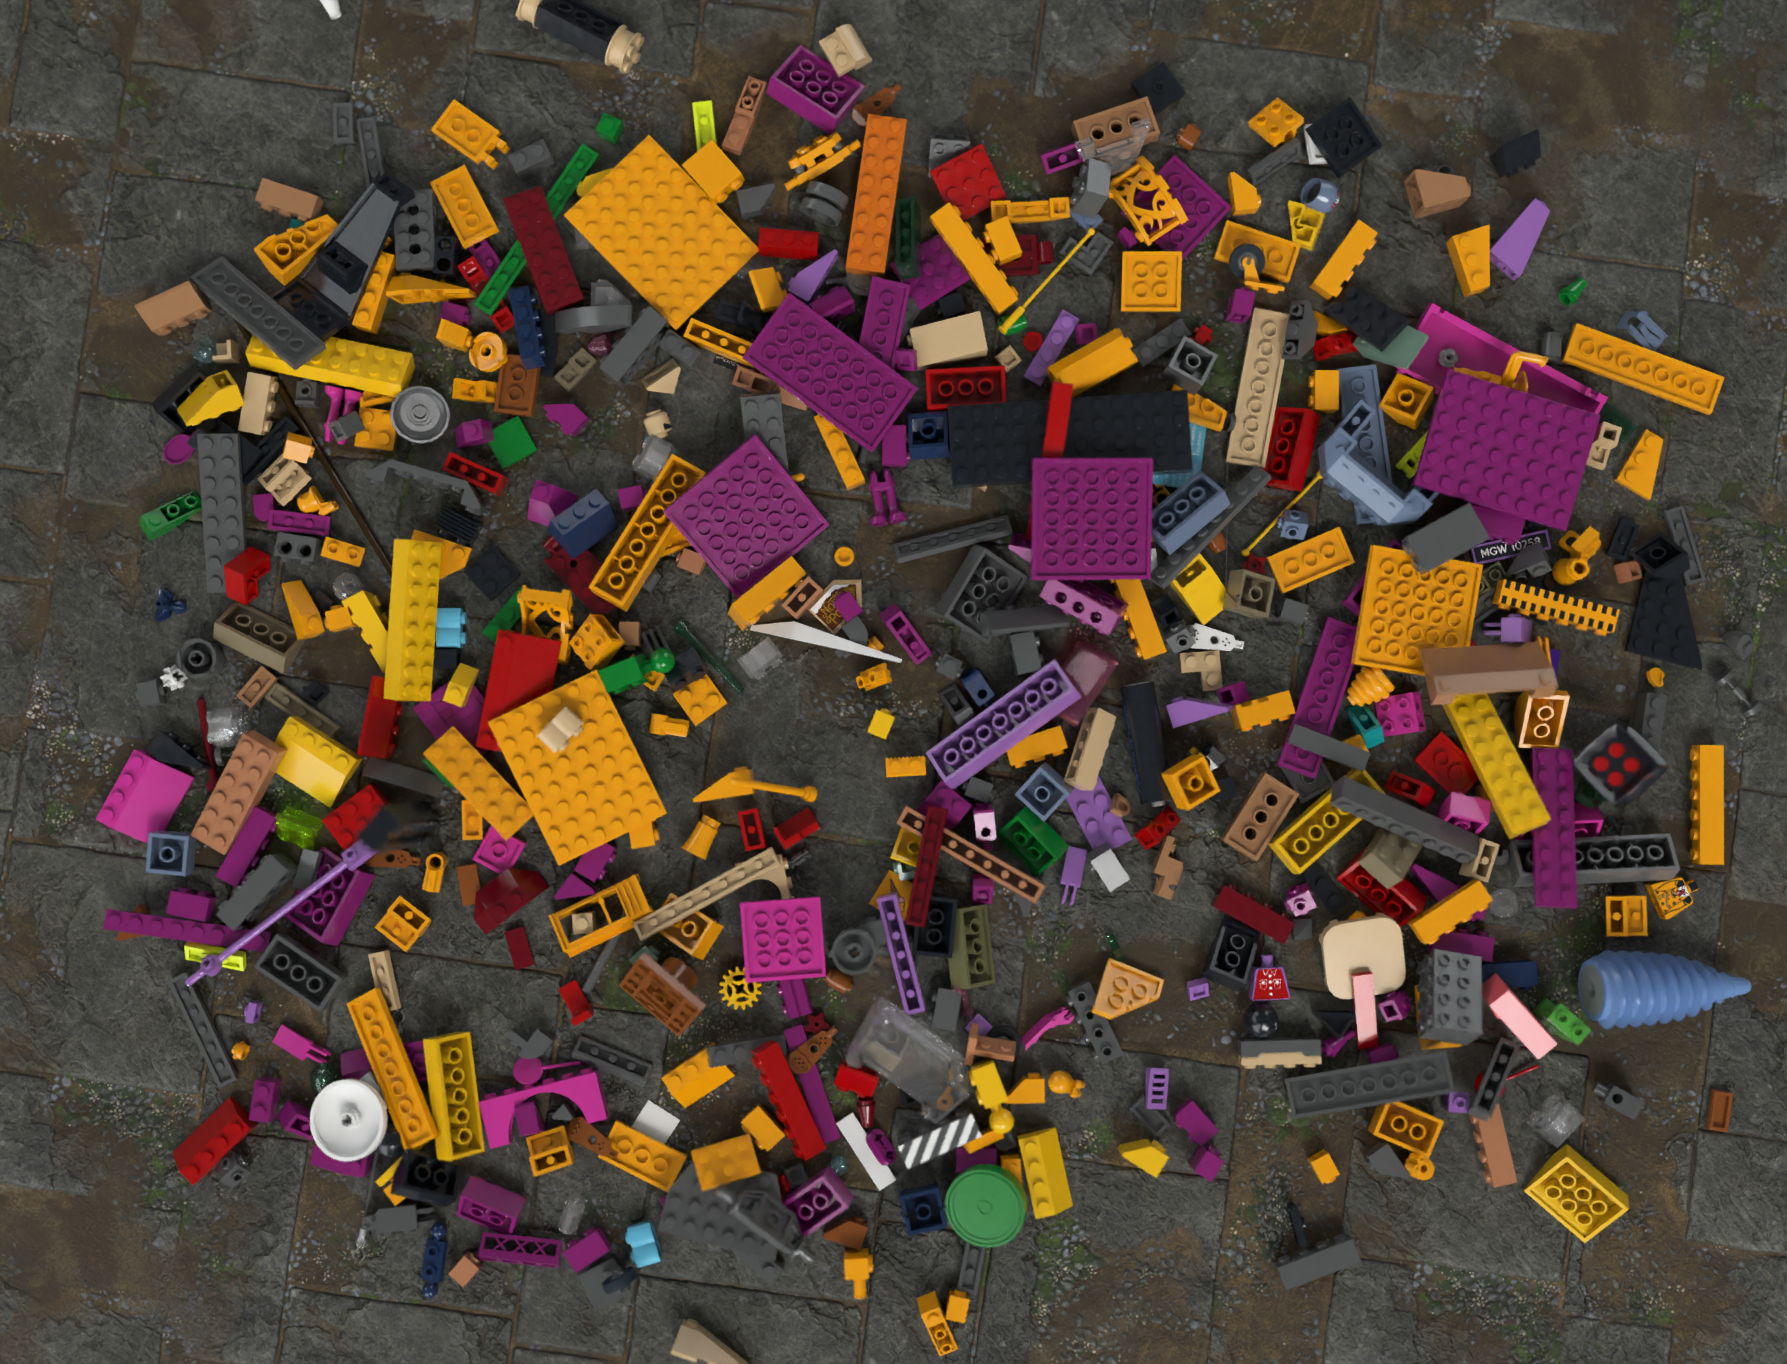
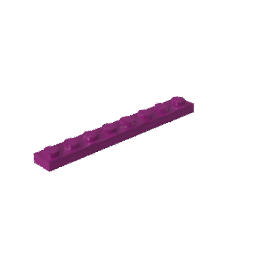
[103,909,272,952]

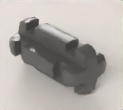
[787,848,811,869]

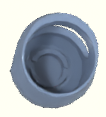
[1300,178,1340,213]

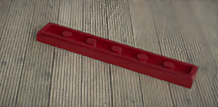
[905,805,949,928]

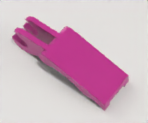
[1021,1007,1074,1050]
[272,1023,331,1064]

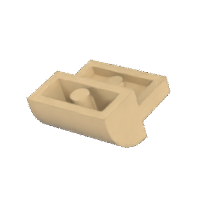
[819,24,872,77]
[258,453,312,506]

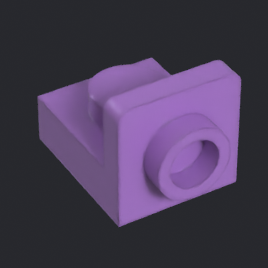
[1442,1091,1470,1113]

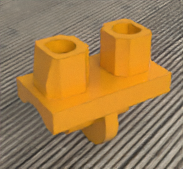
[856,663,892,691]

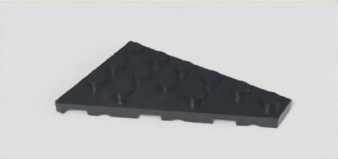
[1624,568,1703,670]

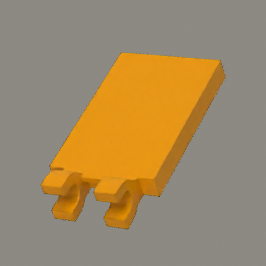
[431,99,510,170]

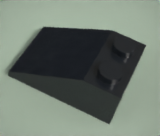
[187,417,263,478]
[1201,917,1261,992]

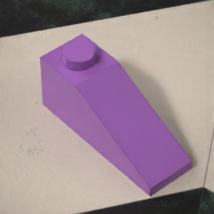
[787,249,838,305]
[1166,696,1234,728]

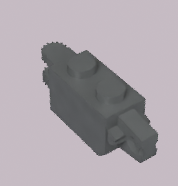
[362,1201,435,1236]

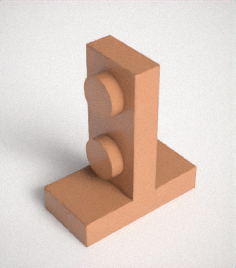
[964,1023,1016,1066]

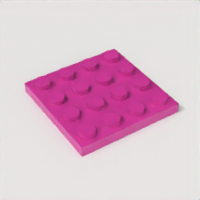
[740,896,826,983]

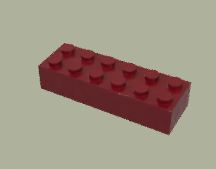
[503,186,584,316]

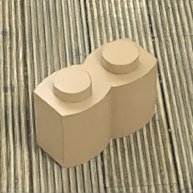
[538,706,584,752]

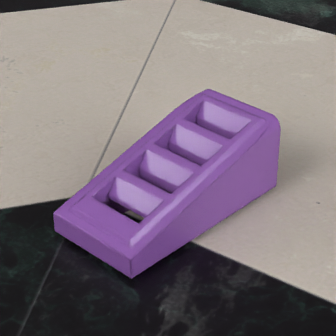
[1145,1068,1169,1110]

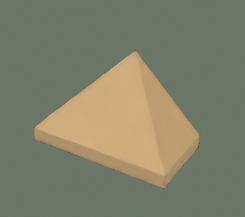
[640,358,681,394]

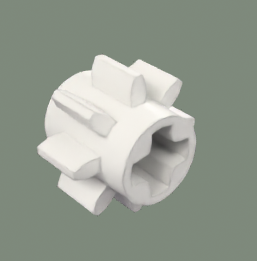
[160,665,188,691]

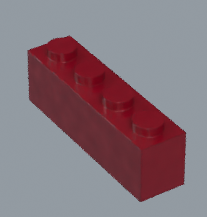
[1211,883,1295,944]

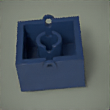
[899,1183,947,1236]

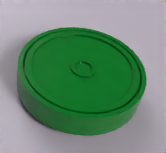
[945,1164,1027,1247]

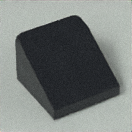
[312,589,337,618]

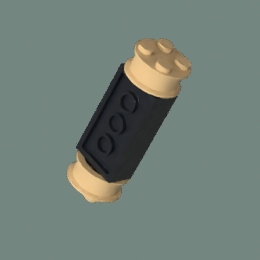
[516,0,644,74]

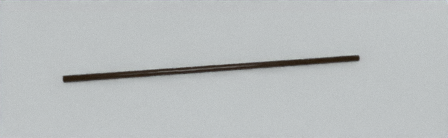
[232,317,392,579]

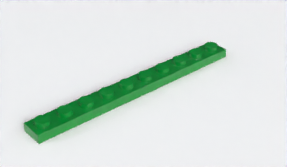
[474,143,599,316]

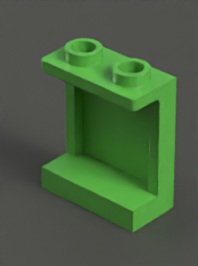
[1532,997,1591,1045]

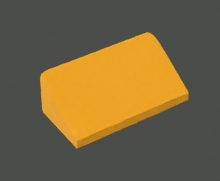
[962,1127,1004,1154]

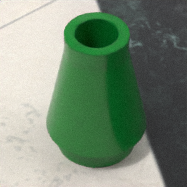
[1558,277,1587,306]

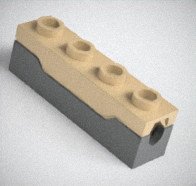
[1237,1037,1322,1069]

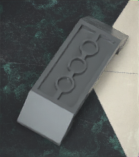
[365,459,489,516]

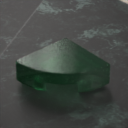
[1106,934,1123,961]

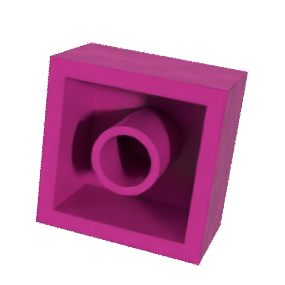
[1437,792,1491,835]

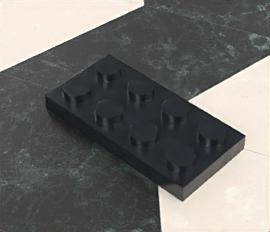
[1323,282,1409,352]

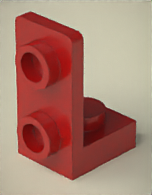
[1313,332,1358,362]
[1134,806,1181,850]
[559,980,595,1027]

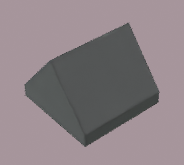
[552,1101,576,1121]

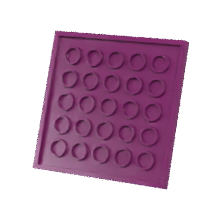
[663,434,830,599]
[1030,458,1153,580]

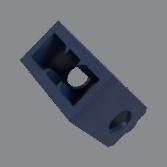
[957,667,995,709]

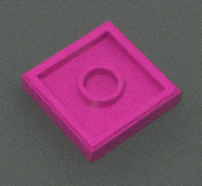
[473,826,527,874]

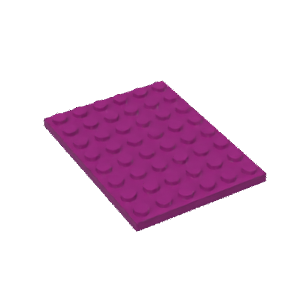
[1412,369,1601,531]

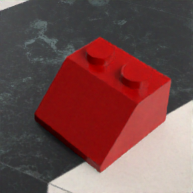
[834,1059,879,1099]

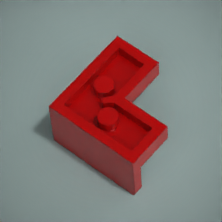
[224,547,271,605]
[773,808,821,849]

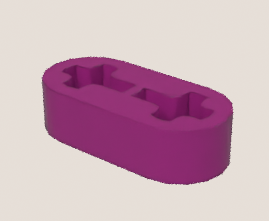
[866,1129,897,1166]

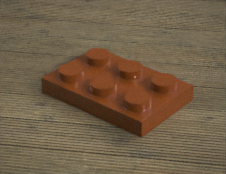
[494,354,541,417]

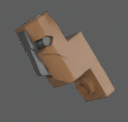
[1151,835,1186,901]

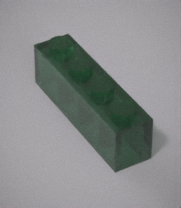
[896,196,921,280]

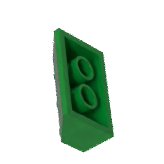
[996,806,1069,877]

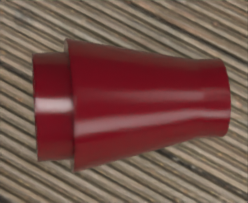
[856,1096,876,1128]

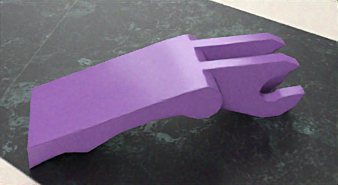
[1060,845,1087,906]

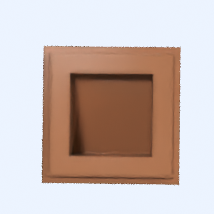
[1614,560,1643,584]

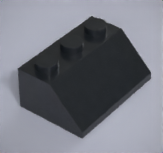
[152,363,208,435]
[912,892,958,958]
[390,1148,462,1207]

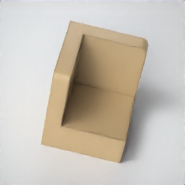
[212,339,239,365]

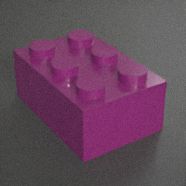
[782,1166,854,1236]

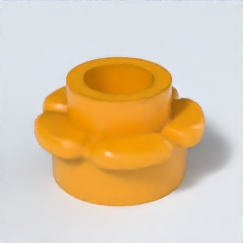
[867,636,885,652]
[231,1041,250,1060]

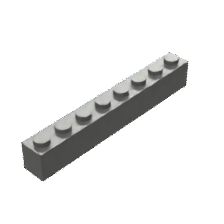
[1330,776,1479,864]

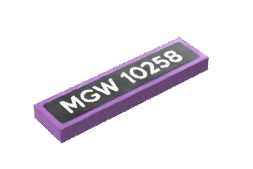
[1469,530,1551,564]

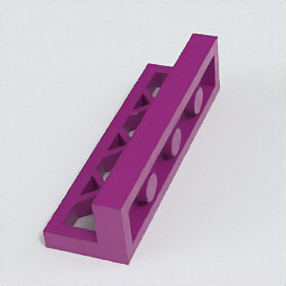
[478,1232,563,1269]

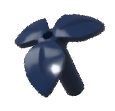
[154,587,187,622]

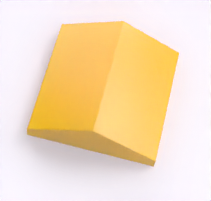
[890,826,922,867]

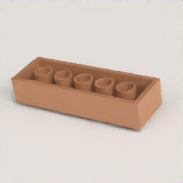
[191,730,287,855]

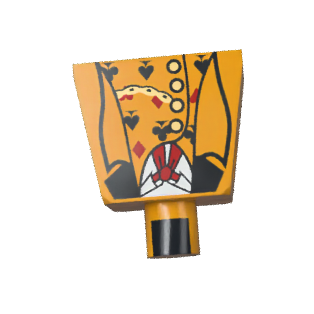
[1644,876,1698,920]

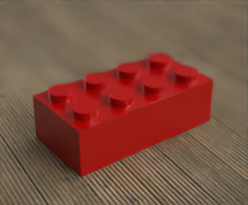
[925,366,1006,412]

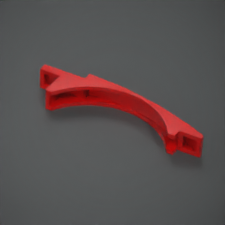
[1026,381,1073,541]

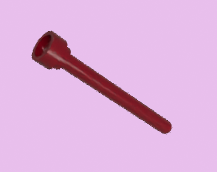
[197,698,220,792]

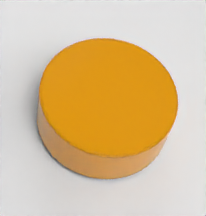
[835,546,854,567]

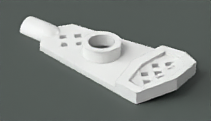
[1190,623,1244,651]

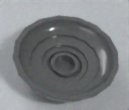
[390,385,450,444]

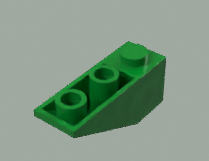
[139,490,202,541]

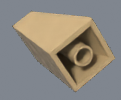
[907,311,988,371]

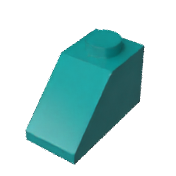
[1345,704,1384,749]

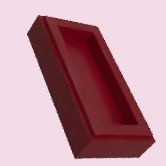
[504,926,535,970]

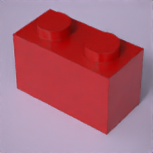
[738,807,767,851]

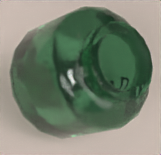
[310,1064,337,1094]

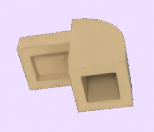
[1586,421,1622,470]

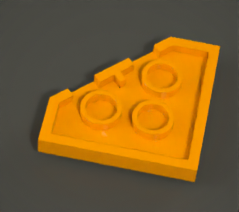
[411,529,472,580]
[1091,958,1164,1019]

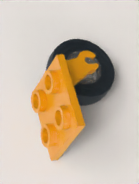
[1229,244,1285,294]

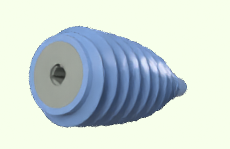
[1578,950,1751,1029]

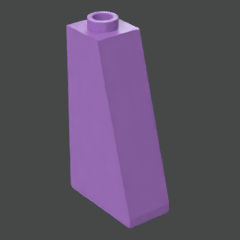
[1490,198,1550,281]

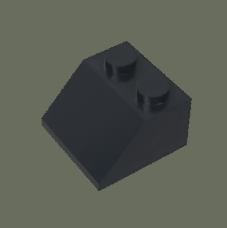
[1490,129,1541,178]

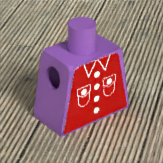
[1249,954,1290,1001]

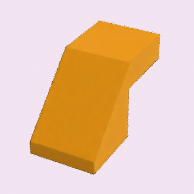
[452,378,498,403]

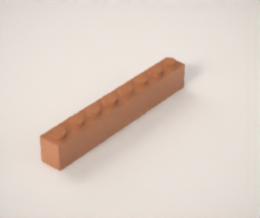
[897,806,1047,904]

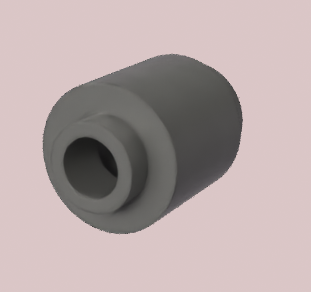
[1541,332,1562,363]

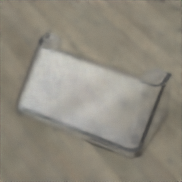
[846,996,969,1124]

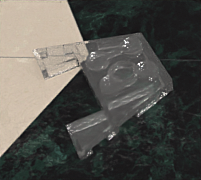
[1075,118,1151,175]

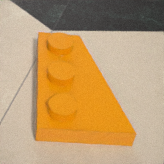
[1171,384,1227,432]
[1614,429,1664,500]

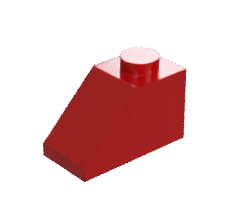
[1384,771,1435,808]

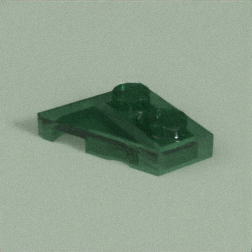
[1574,775,1607,810]

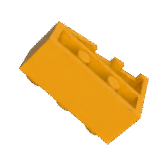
[1446,224,1490,297]
[1230,690,1295,732]

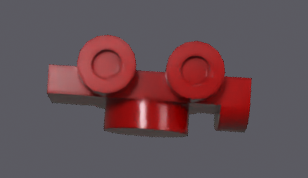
[1189,325,1213,348]

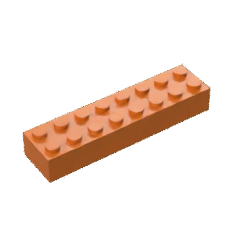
[846,114,907,279]

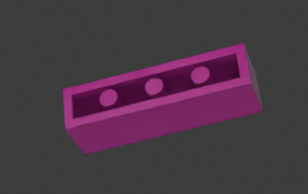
[216,806,282,887]

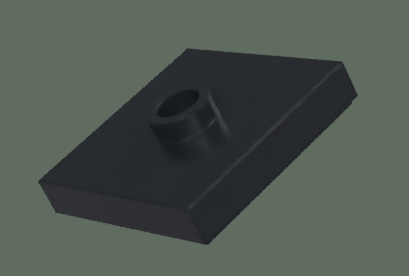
[1131,61,1185,116]

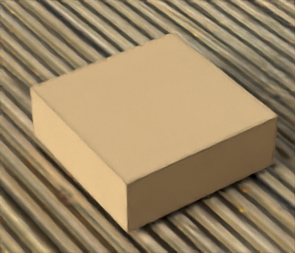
[994,345,1022,373]

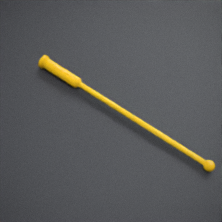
[998,228,1095,335]
[1242,470,1323,557]

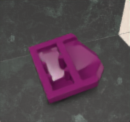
[340,1048,375,1080]

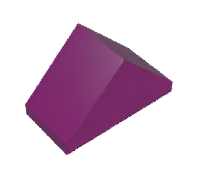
[554,872,597,900]
[514,1101,546,1137]

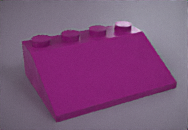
[766,45,865,135]
[284,846,375,946]

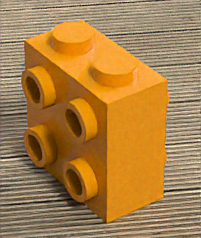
[569,614,625,670]

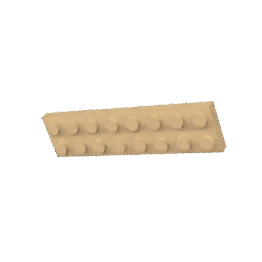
[1225,308,1289,469]

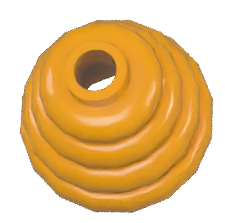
[1346,666,1395,707]

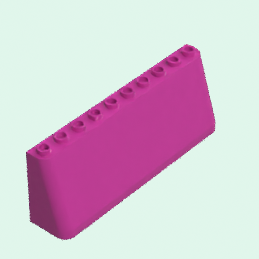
[1394,302,1608,415]

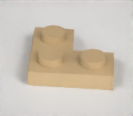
[1179,650,1223,691]

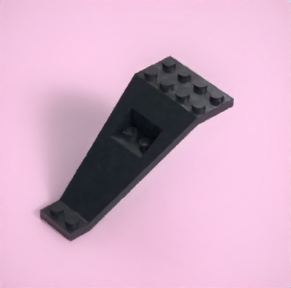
[269,172,415,342]

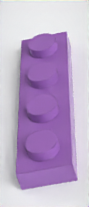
[1023,310,1080,387]

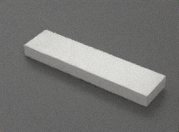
[836,1112,896,1191]

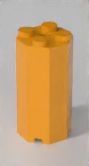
[1046,328,1138,398]

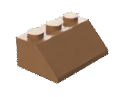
[134,281,212,336]

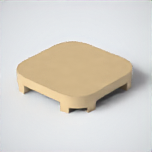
[1319,913,1406,999]

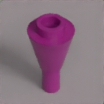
[1321,1029,1356,1058]

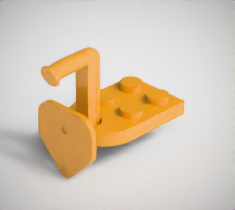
[1453,351,1548,393]

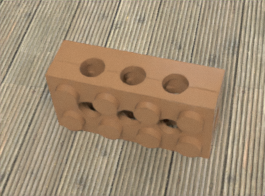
[1071,96,1160,165]
[1219,773,1299,862]

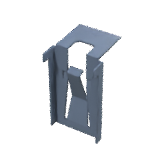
[1615,311,1668,352]

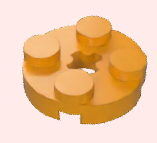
[469,332,508,373]

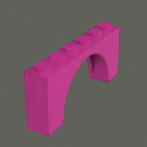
[479,1067,610,1149]

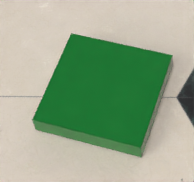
[488,416,538,469]

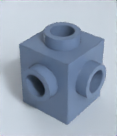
[1277,509,1309,540]

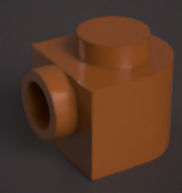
[1176,123,1201,152]

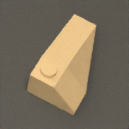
[671,1319,749,1364]

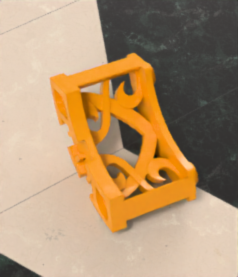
[1108,155,1188,246]
[517,585,574,666]

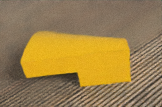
[1288,200,1326,251]

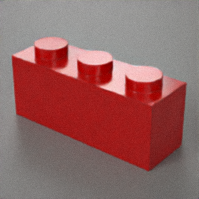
[758,228,819,261]
[441,452,508,497]

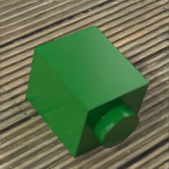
[596,112,625,145]

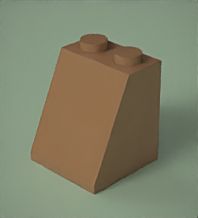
[1404,169,1471,219]

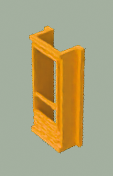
[549,874,654,958]

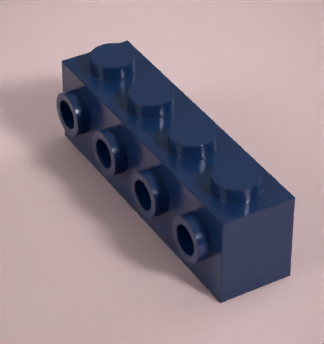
[509,286,547,370]

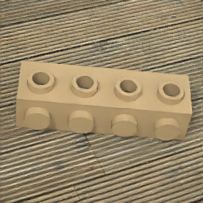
[1063,708,1116,791]

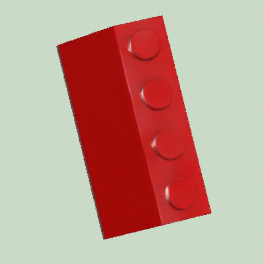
[1262,407,1321,492]
[357,676,404,759]
[1336,846,1428,927]
[173,1096,258,1185]

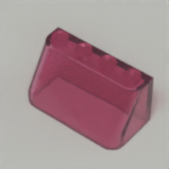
[1056,640,1119,728]

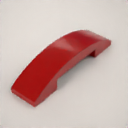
[457,256,515,334]

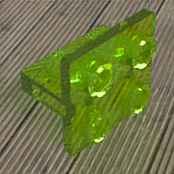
[276,806,324,850]

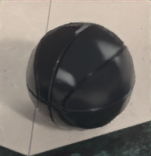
[1243,1002,1279,1038]
[375,1122,405,1158]

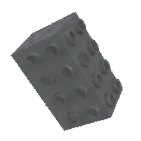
[1417,949,1482,1046]

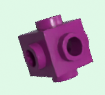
[1284,882,1317,916]
[1377,990,1413,1022]

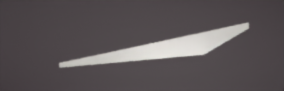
[750,621,902,663]

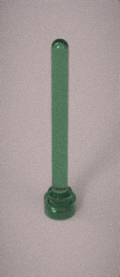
[672,619,744,694]

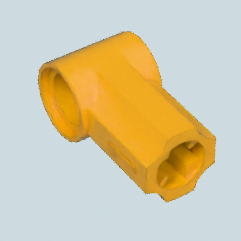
[648,713,690,737]
[422,852,448,893]

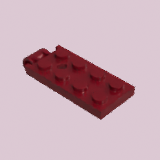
[969,235,1054,279]
[542,535,616,616]

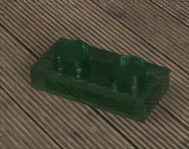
[1598,403,1637,443]

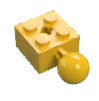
[968,1058,1014,1134]

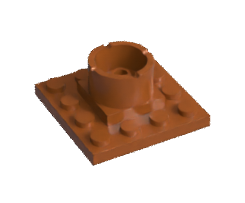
[619,953,706,1037]

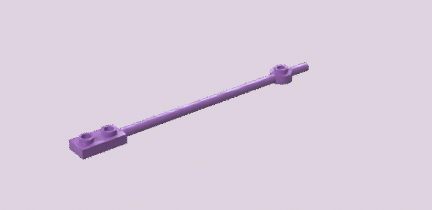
[185,841,376,987]

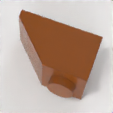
[822,1216,868,1250]

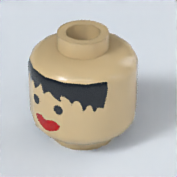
[643,409,672,440]

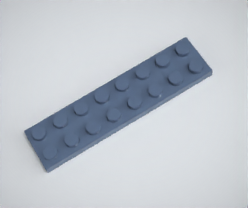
[1337,364,1392,525]

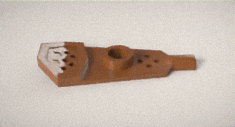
[852,83,902,127]
[364,850,421,868]
[789,1025,839,1074]
[567,1116,619,1159]

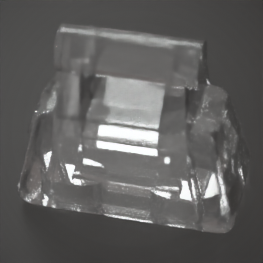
[558,1194,586,1235]

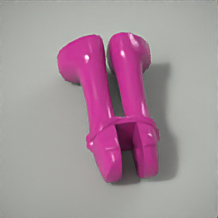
[323,385,363,445]

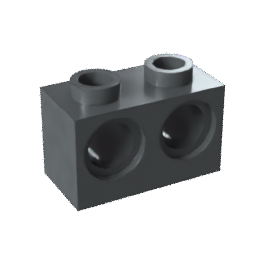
[274,532,323,566]

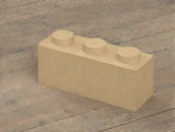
[238,372,279,435]

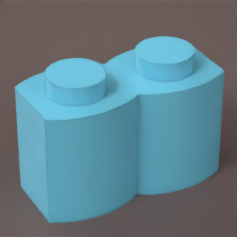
[436,608,467,648]
[625,1219,663,1268]

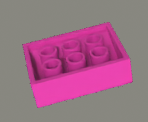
[95,749,195,844]

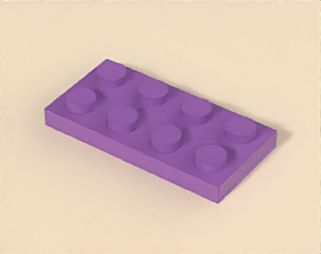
[1066,776,1132,850]

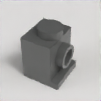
[294,378,321,408]

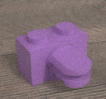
[1483,614,1532,644]

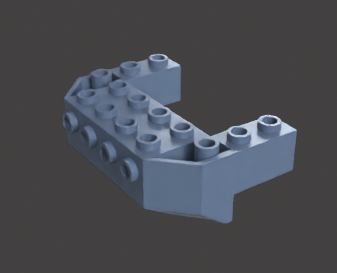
[1318,399,1438,526]

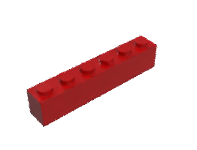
[750,1040,826,1160]

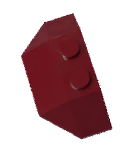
[474,868,549,935]

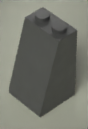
[1402,503,1490,575]

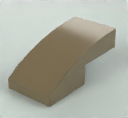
[555,347,597,392]

